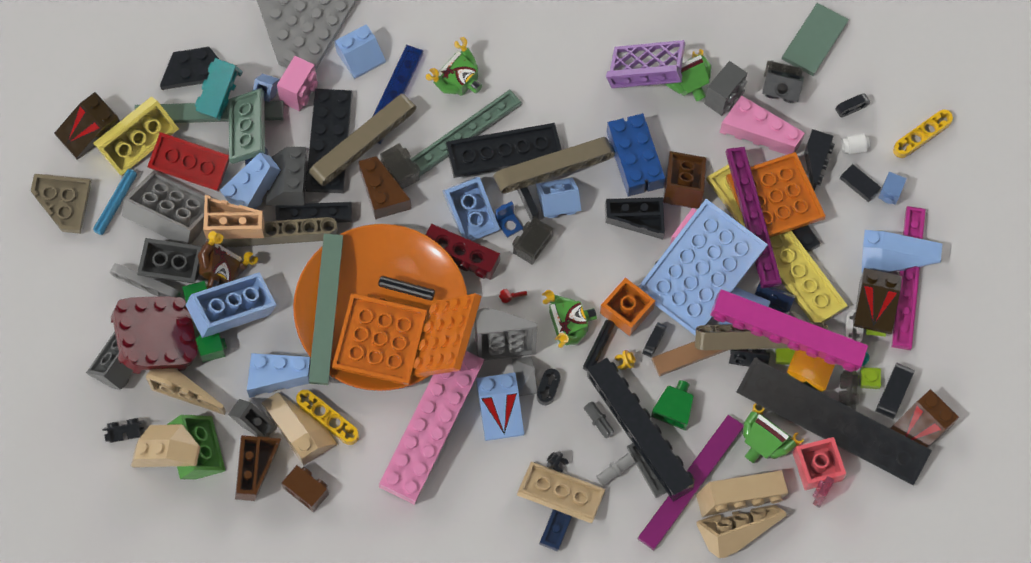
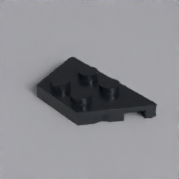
[160,47,219,90]

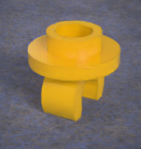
[615,350,636,370]

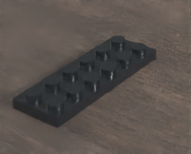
[306,89,352,194]
[446,123,562,178]

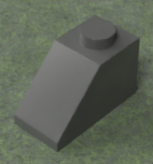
[228,399,277,437]

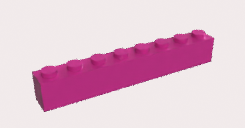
[710,289,868,372]

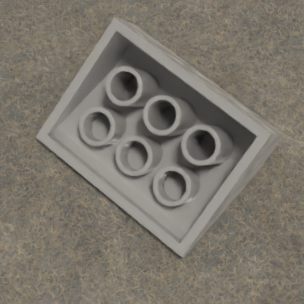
[122,170,205,245]
[475,308,537,360]

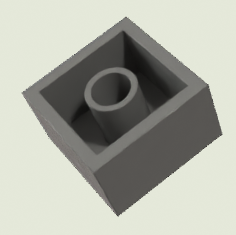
[704,61,747,116]

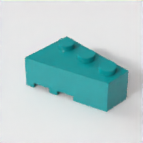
[195,58,243,120]

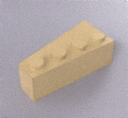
[696,470,788,517]

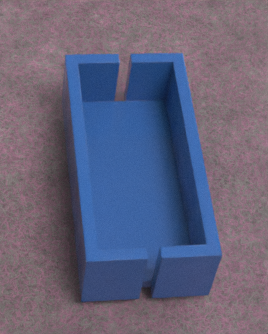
[606,113,665,197]

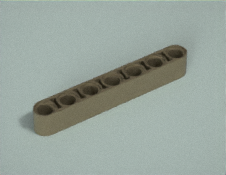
[309,94,417,186]
[493,137,615,194]
[207,217,338,248]
[695,322,828,350]

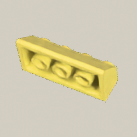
[93,96,179,176]

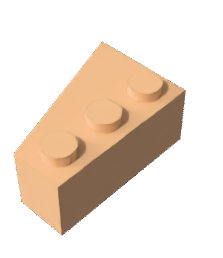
[203,195,265,239]

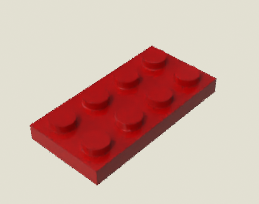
[147,132,229,192]

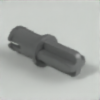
[584,401,614,438]

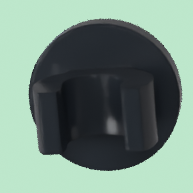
[547,451,569,473]

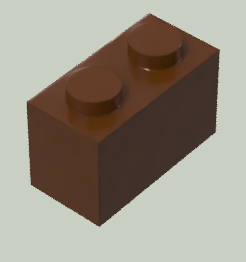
[281,465,329,512]

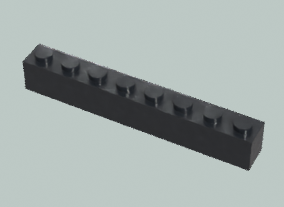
[587,358,695,502]

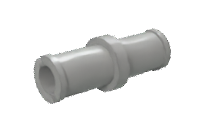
[596,453,635,486]

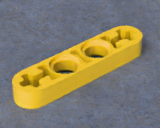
[893,110,953,158]
[296,390,359,445]

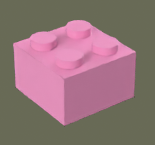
[277,56,318,111]

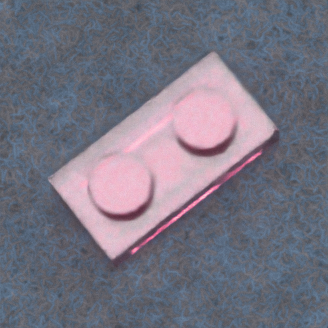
[812,476,835,508]

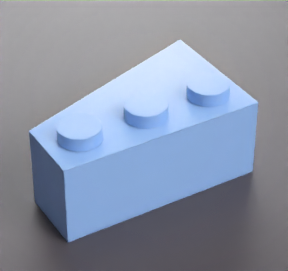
[220,153,280,209]
[247,353,311,398]

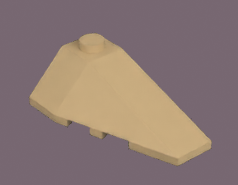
[146,368,226,415]
[261,392,337,466]
[696,505,786,559]

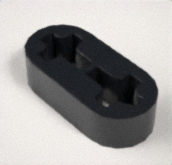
[835,93,870,117]
[642,322,667,358]
[536,368,561,406]

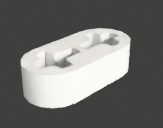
[844,310,864,342]

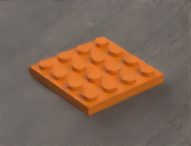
[726,152,826,238]
[332,293,427,386]
[412,293,482,377]

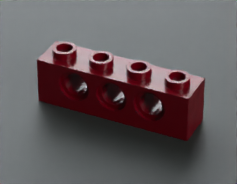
[425,223,500,280]

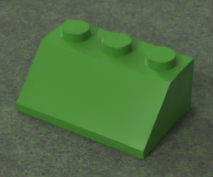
[167,415,226,480]

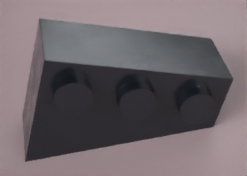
[605,197,665,240]

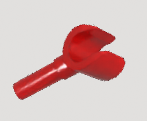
[499,289,527,303]

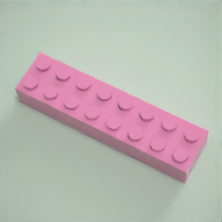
[379,351,484,505]

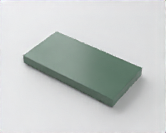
[782,3,849,76]
[229,88,265,164]

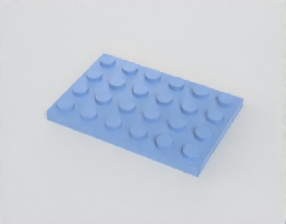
[638,199,768,335]

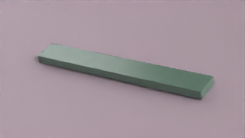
[393,90,521,187]
[134,101,284,123]
[309,234,343,385]

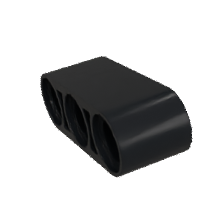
[875,363,915,419]

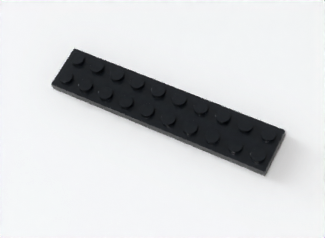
[736,358,932,486]

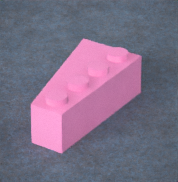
[719,95,805,155]

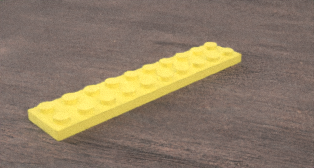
[706,164,848,323]

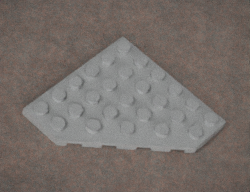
[257,0,357,71]

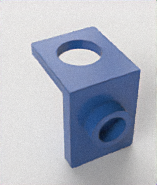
[496,201,523,238]

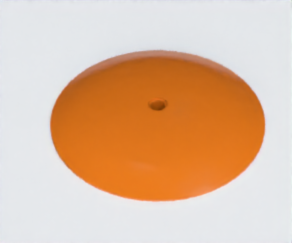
[293,224,467,391]

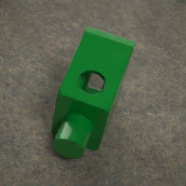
[651,380,694,431]

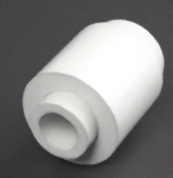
[841,134,870,154]

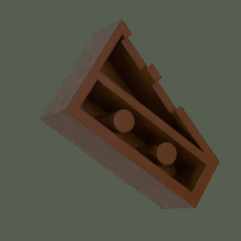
[358,156,411,219]
[235,435,281,501]

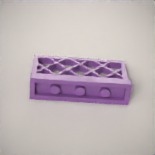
[606,40,685,88]

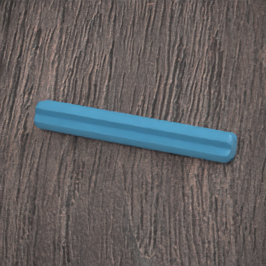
[93,169,137,235]

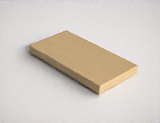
[517,462,606,523]

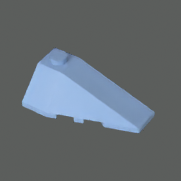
[862,230,942,273]

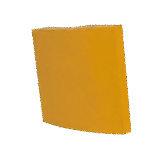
[787,350,835,392]

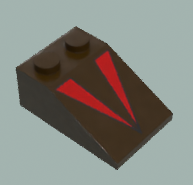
[54,92,120,160]
[853,268,902,334]

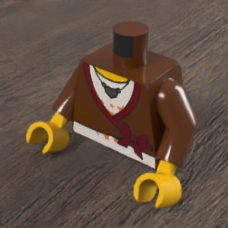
[198,231,258,289]

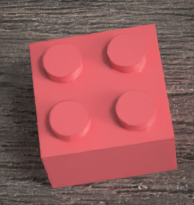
[793,437,846,490]

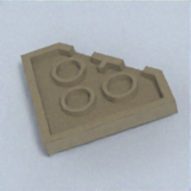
[30,174,91,234]

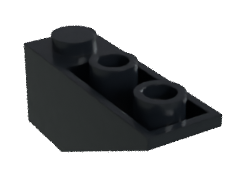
[804,129,835,191]

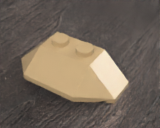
[131,424,200,467]

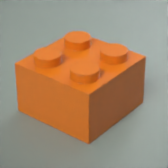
[600,277,656,336]

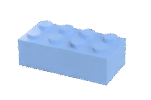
[186,272,276,338]

